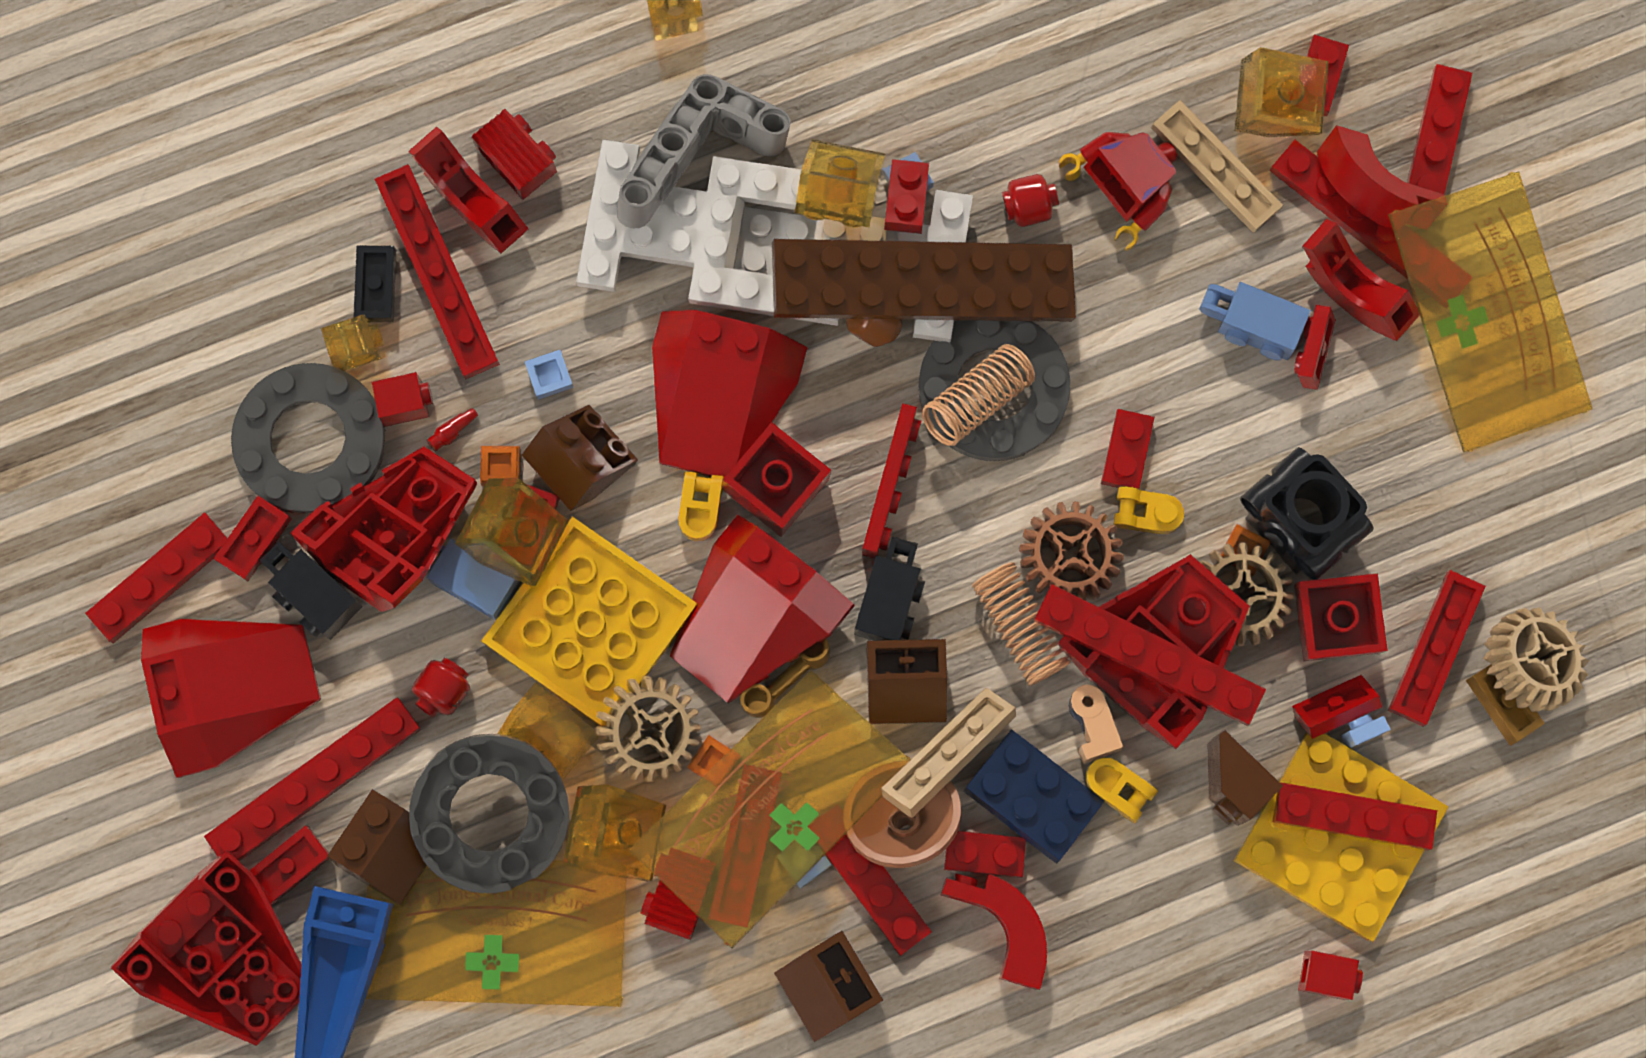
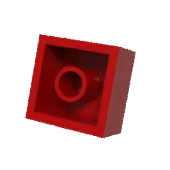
[722,422,831,537]
[1294,573,1388,662]

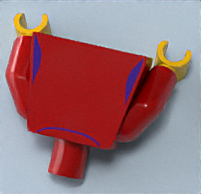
[1059,132,1177,251]

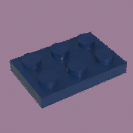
[963,729,1104,864]

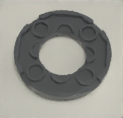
[918,320,1070,461]
[231,363,386,513]
[409,734,569,893]

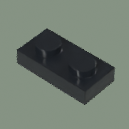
[353,245,397,322]

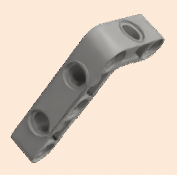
[617,74,791,228]

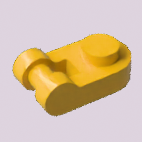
[678,471,724,541]
[1113,487,1184,534]
[1086,758,1158,823]

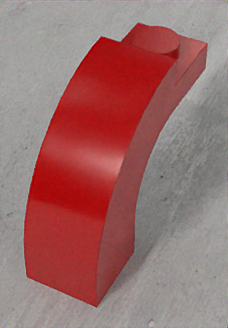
[1317,125,1447,231]
[408,127,529,254]
[1302,219,1421,341]
[940,874,1047,990]

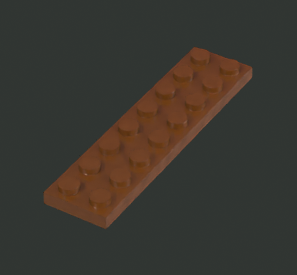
[772,239,1076,322]

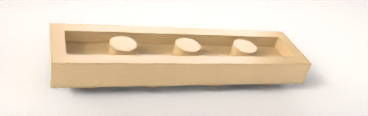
[1151,100,1283,233]
[881,688,1016,818]

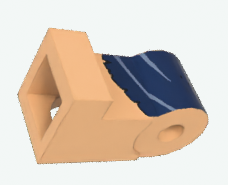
[1068,684,1123,764]

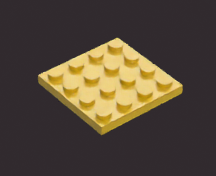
[481,516,697,726]
[1233,732,1449,943]

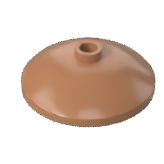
[843,761,962,868]

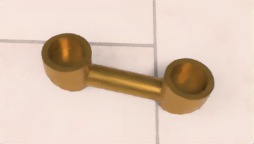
[740,639,830,718]

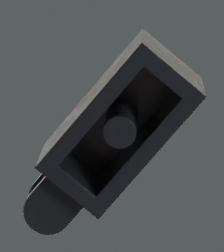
[854,536,925,641]
[259,541,363,640]

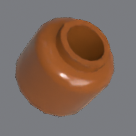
[846,319,902,347]

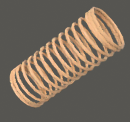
[922,344,1035,446]
[972,562,1071,686]

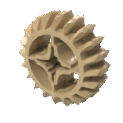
[1200,542,1295,647]
[1483,607,1590,712]
[594,676,701,783]

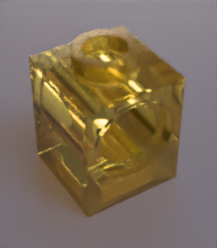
[646,0,703,41]
[321,314,384,371]

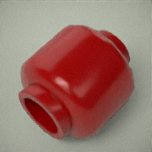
[1002,174,1059,227]
[412,657,470,717]

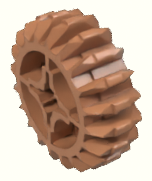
[1019,501,1124,601]

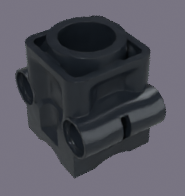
[1240,447,1374,580]

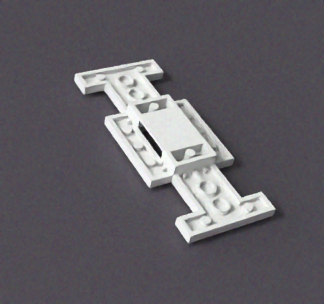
[576,140,973,343]

